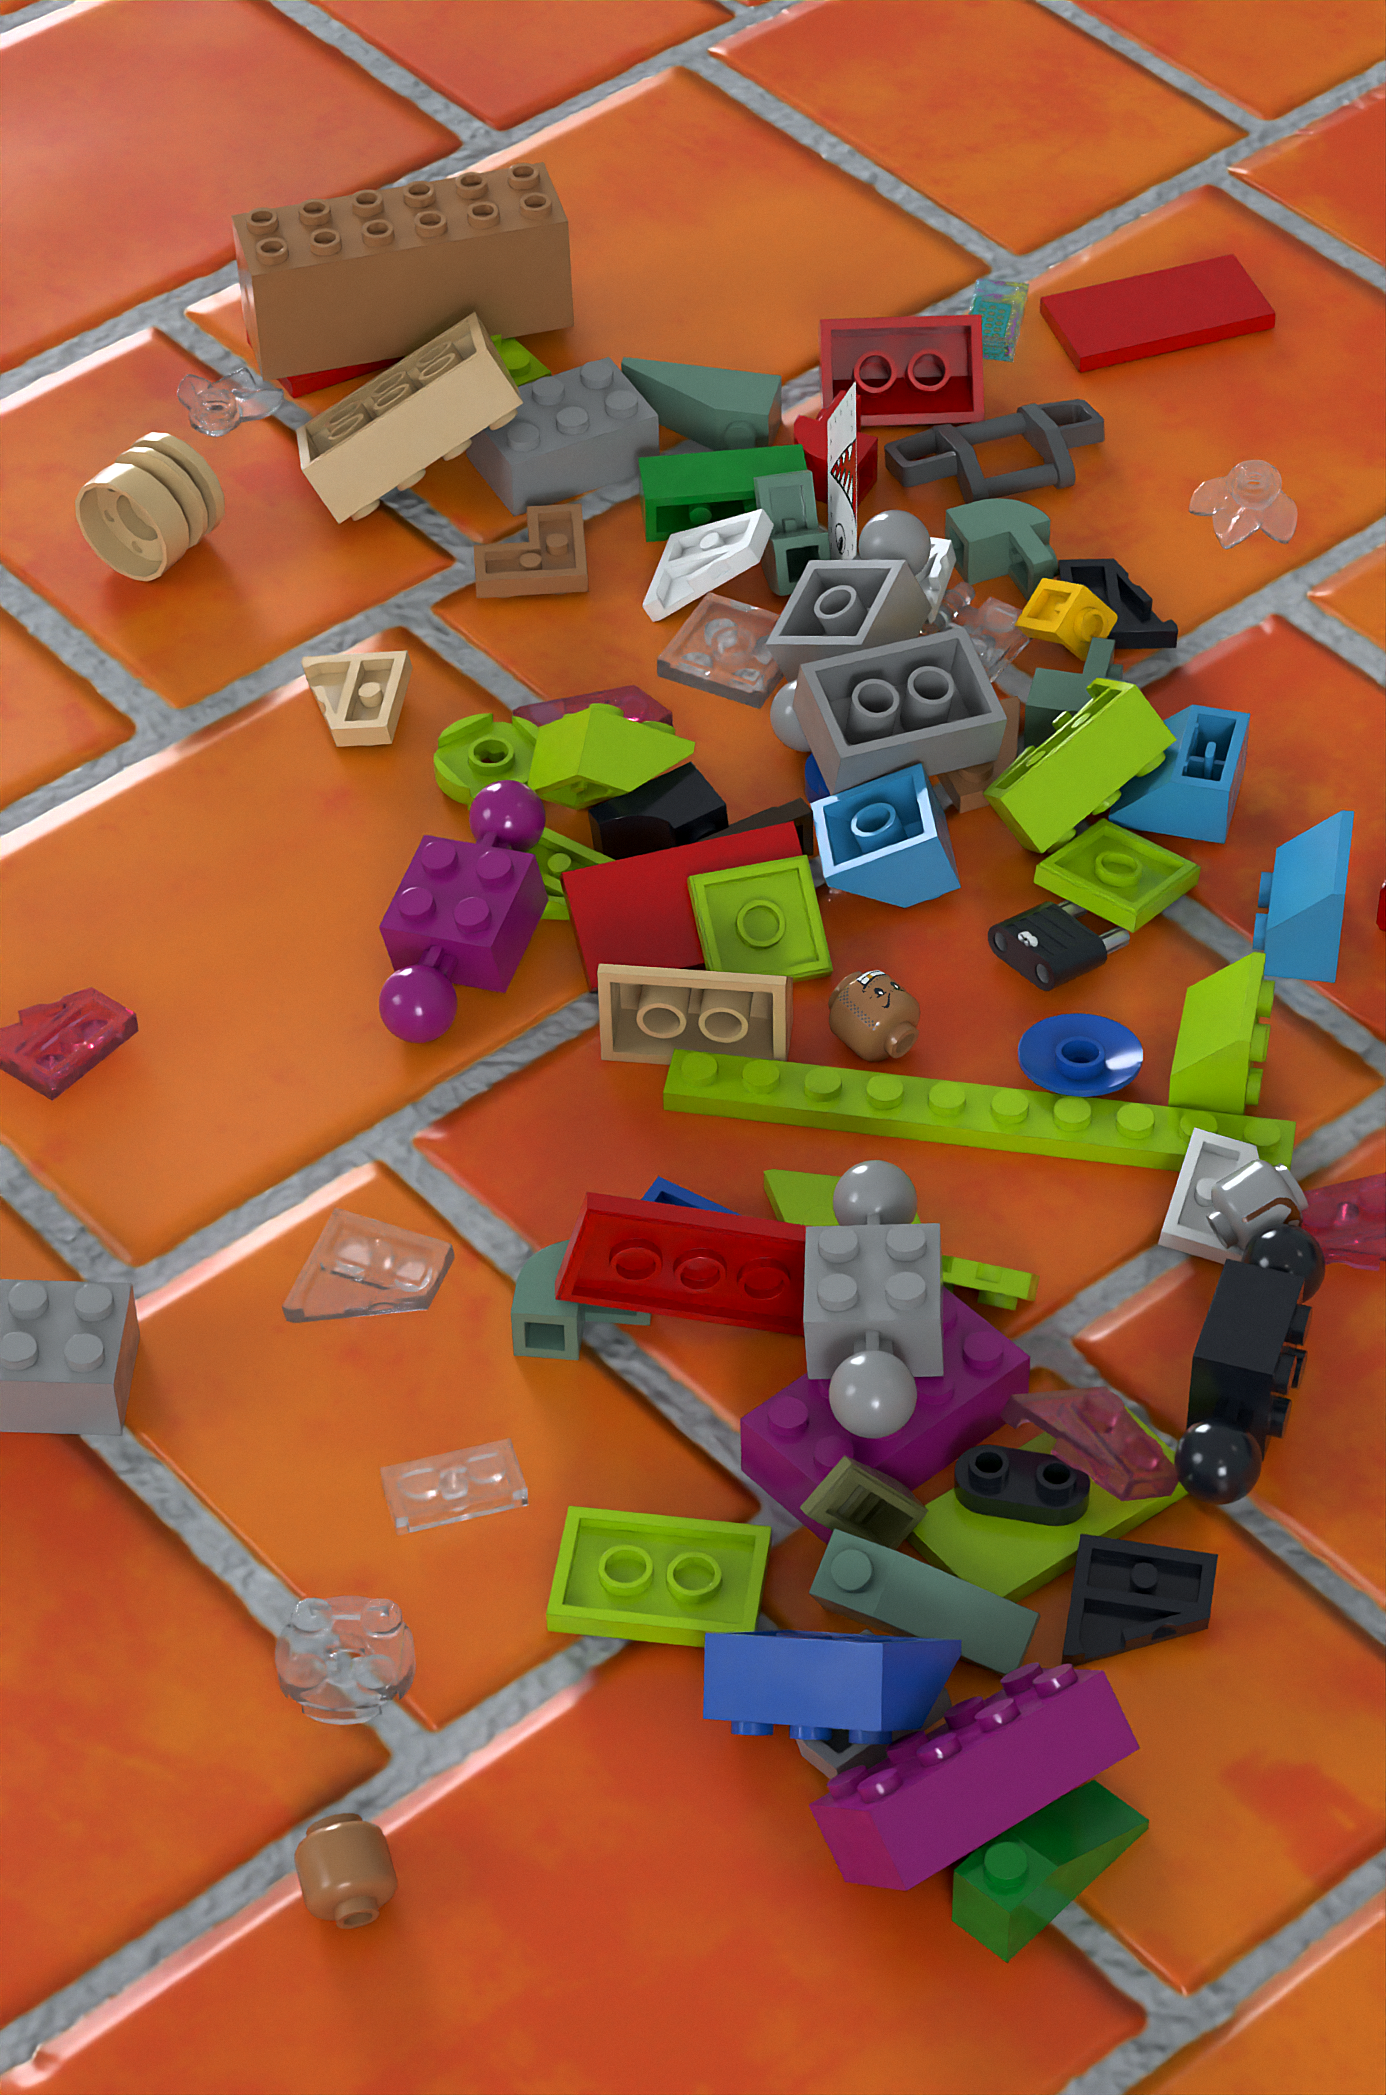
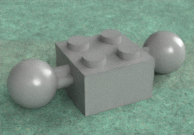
[765,510,932,752]
[803,1160,944,1438]

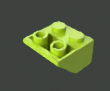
[527,703,695,810]
[1168,952,1275,1115]

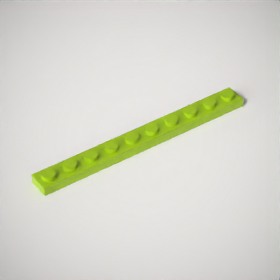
[663,1048,1296,1172]

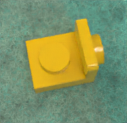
[1014,578,1118,661]

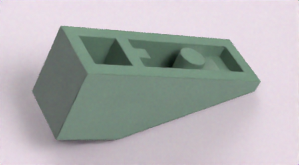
[621,357,782,451]
[809,1528,1041,1676]

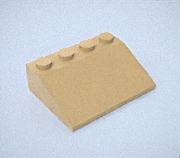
[296,312,523,524]

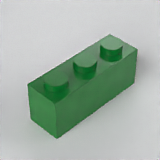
[638,444,807,542]

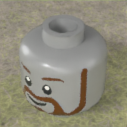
[1206,1159,1308,1251]

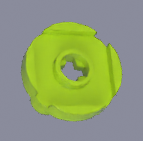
[434,713,539,812]

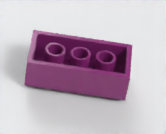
[740,1286,1030,1546]
[809,1663,1140,1891]

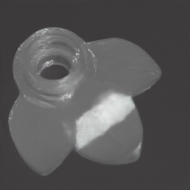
[177,368,284,437]
[1189,460,1298,550]

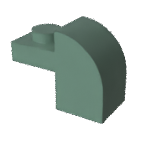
[753,470,831,596]
[945,498,1059,602]
[1024,637,1128,749]
[511,1240,652,1360]

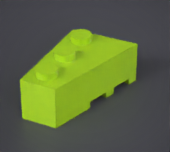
[982,678,1177,854]

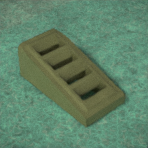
[800,1455,929,1550]

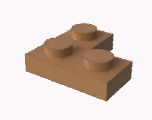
[473,503,589,598]

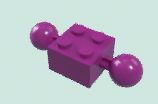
[379,780,549,1043]

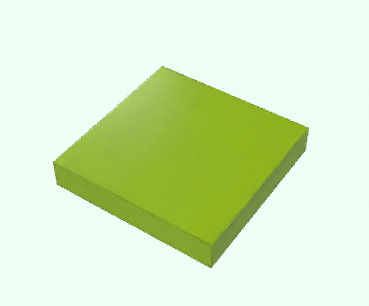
[1033,818,1201,933]
[687,855,833,983]

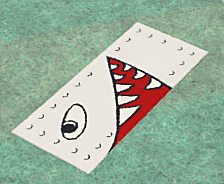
[828,381,857,560]

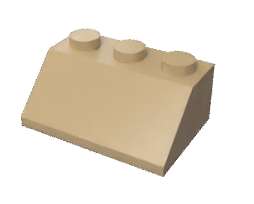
[597,964,793,1065]

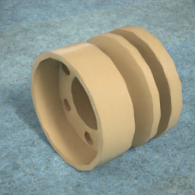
[75,432,225,582]

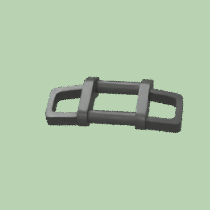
[884,399,1105,504]

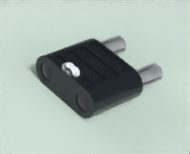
[988,900,1130,991]

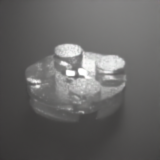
[275,1595,416,1725]

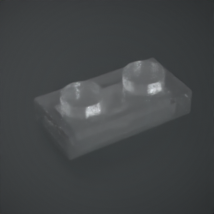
[380,1438,528,1536]

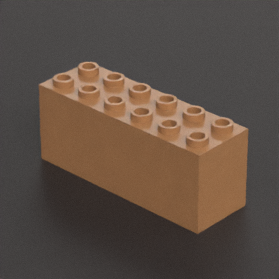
[231,162,574,381]

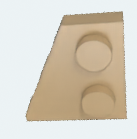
[301,651,413,747]

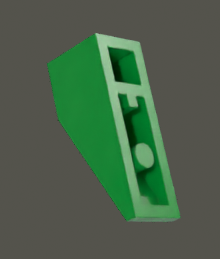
[952,1780,1149,1963]

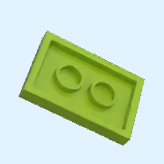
[546,1506,772,1648]

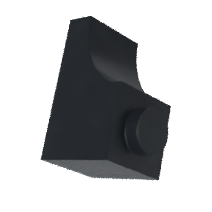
[588,762,729,860]

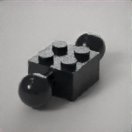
[1174,1224,1326,1505]

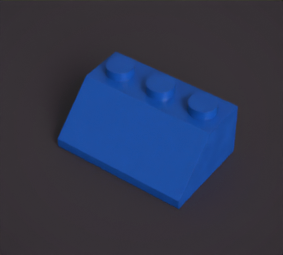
[703,1630,962,1744]

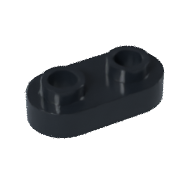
[954,1445,1090,1526]

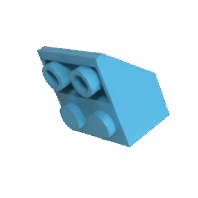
[1108,704,1250,844]

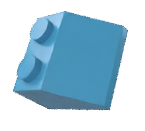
[810,763,961,908]
[1252,810,1354,983]

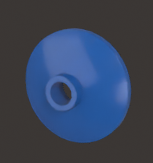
[1018,1013,1143,1097]

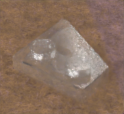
[282,1207,455,1323]

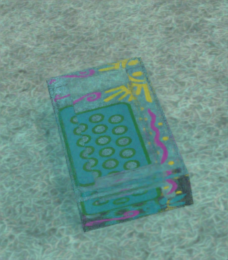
[968,279,1029,362]

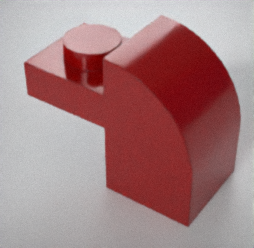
[793,390,878,508]

